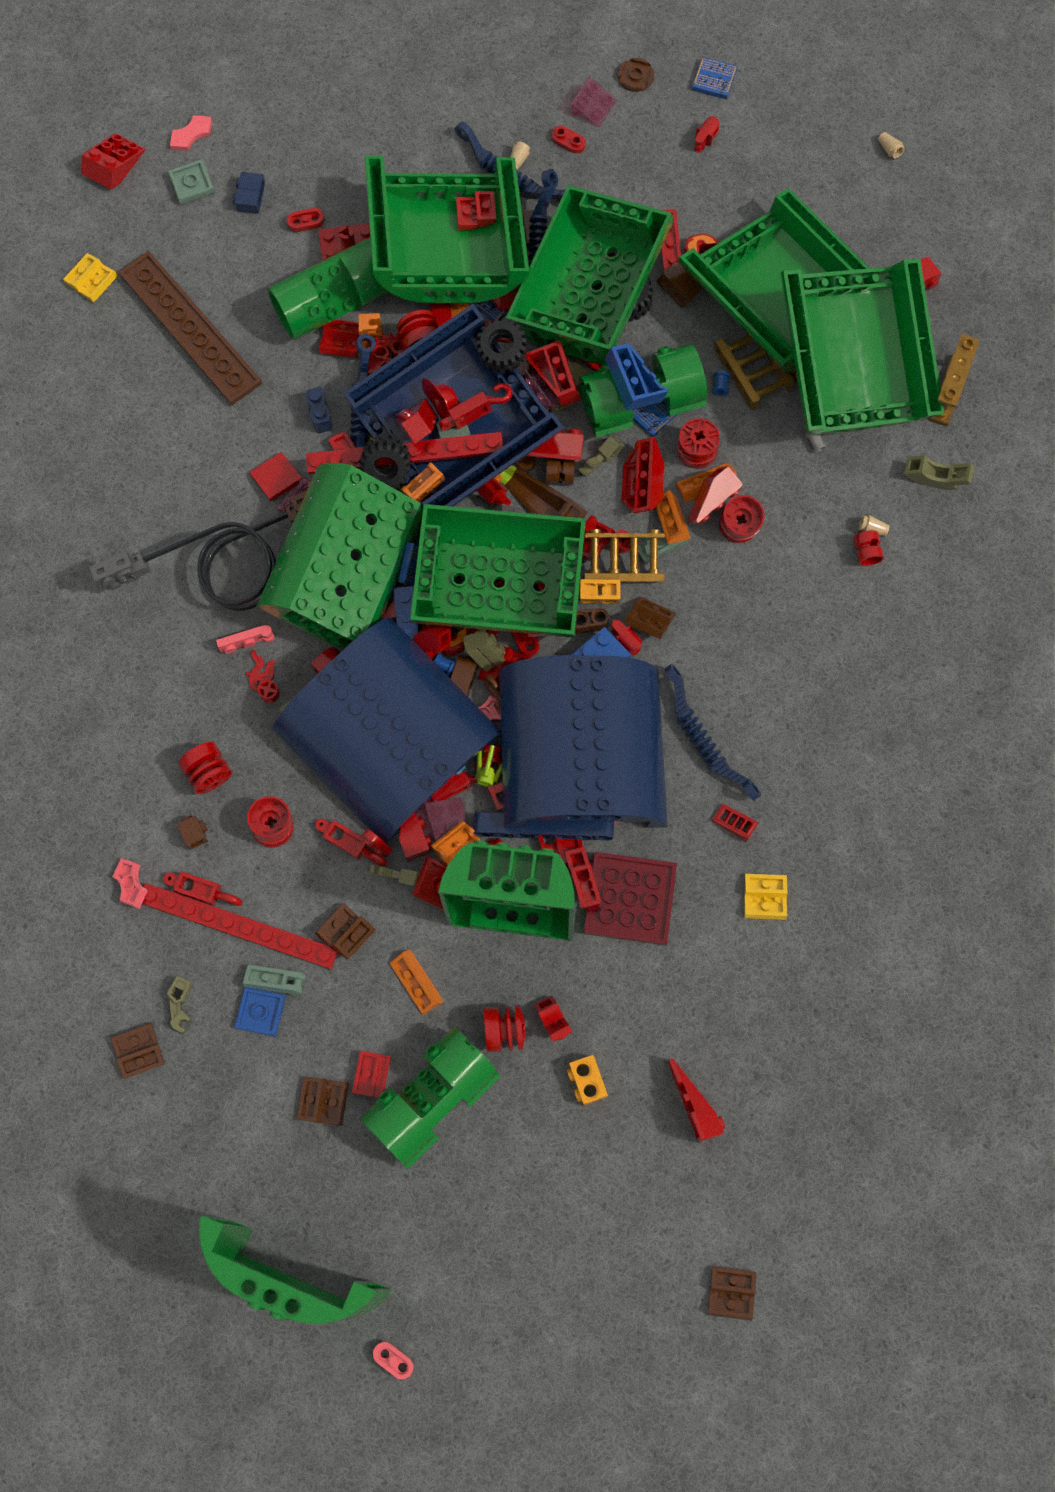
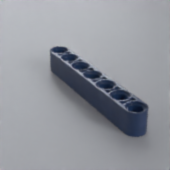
[473,812,614,841]

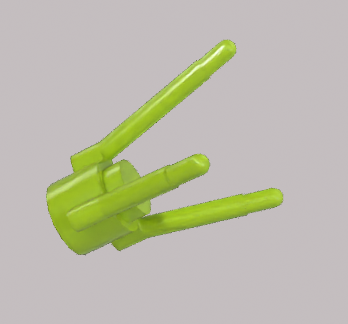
[475,745,502,787]

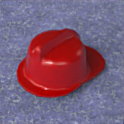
[421,378,460,419]

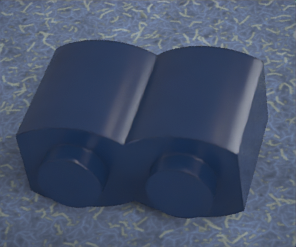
[233,172,265,213]
[306,387,333,434]

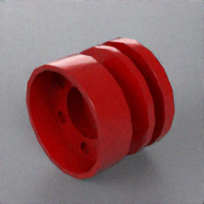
[397,310,439,351]
[677,418,720,469]
[719,495,765,543]
[178,742,233,795]
[247,796,294,848]
[484,1005,526,1053]

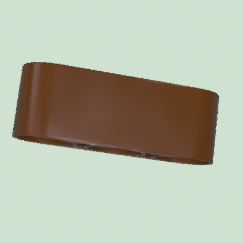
[558,608,609,637]
[451,655,479,696]

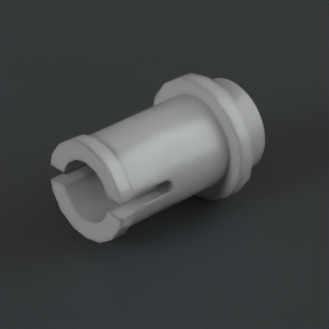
[805,432,827,453]

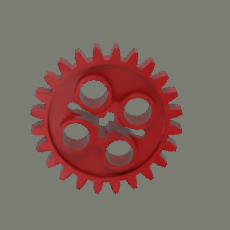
[365,332,404,376]

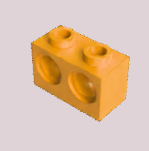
[579,579,620,604]
[567,1055,608,1106]

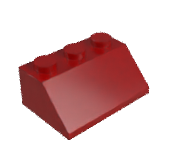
[526,428,584,461]

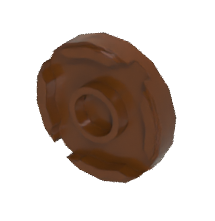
[618,58,654,92]

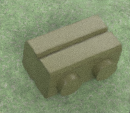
[463,629,506,671]

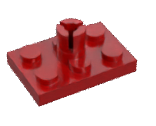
[318,223,370,261]

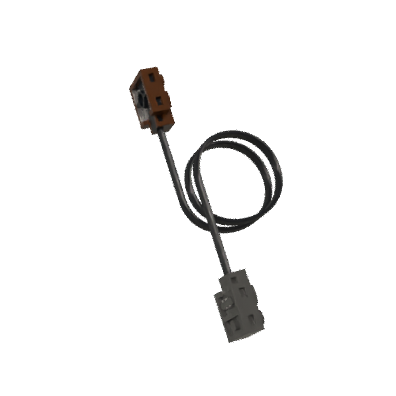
[89,490,307,611]

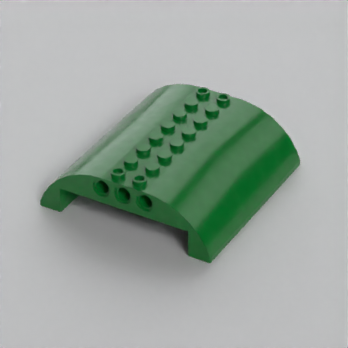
[365,156,529,303]
[678,188,869,373]
[780,259,945,435]
[199,1215,392,1324]

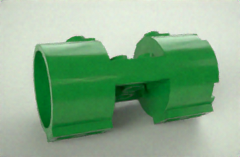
[267,238,390,341]
[578,343,707,438]
[360,1027,501,1169]

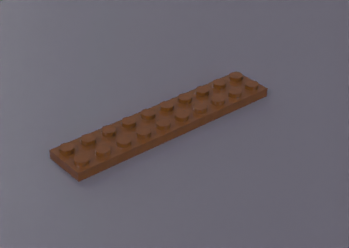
[119,251,262,405]

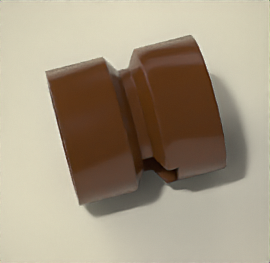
[546,458,575,485]

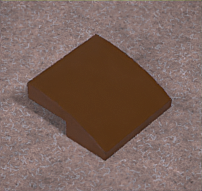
[624,596,676,639]
[315,903,376,960]
[110,1022,165,1079]
[297,1077,349,1126]
[708,1266,756,1321]

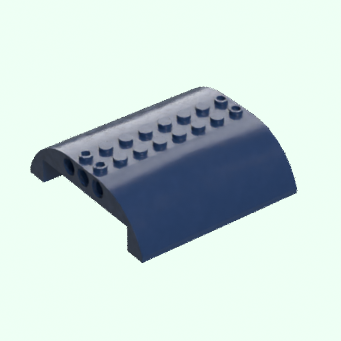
[344,304,564,507]
[272,617,501,843]
[499,655,668,828]

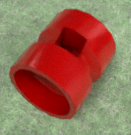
[853,530,884,566]

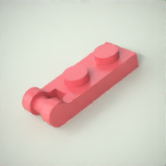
[216,625,274,654]

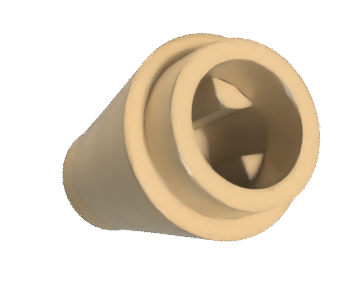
[878,132,905,159]
[510,141,530,171]
[858,515,889,536]

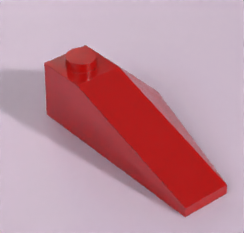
[668,1058,726,1143]

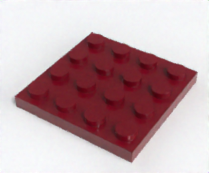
[584,852,677,946]

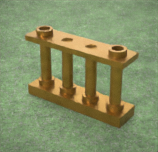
[929,334,980,426]
[714,335,794,411]
[584,529,665,582]

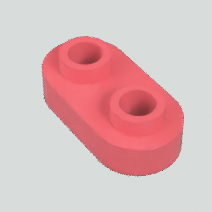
[373,1342,414,1379]

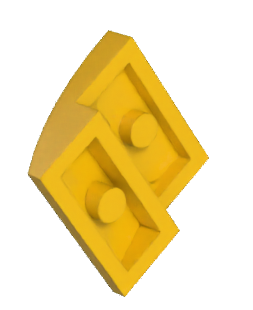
[63,253,118,302]
[744,874,787,920]

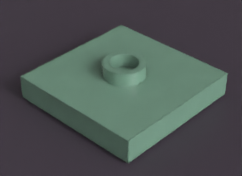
[168,159,215,205]

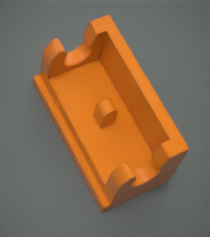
[359,313,383,348]
[401,462,445,502]
[431,820,480,866]

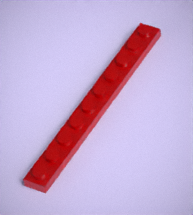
[306,432,503,475]
[142,883,338,970]

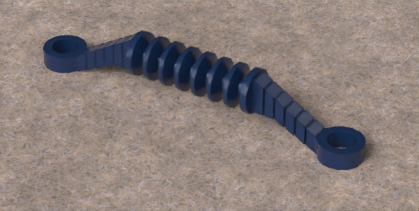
[455,122,565,203]
[528,169,558,266]
[350,334,376,448]
[664,664,761,801]

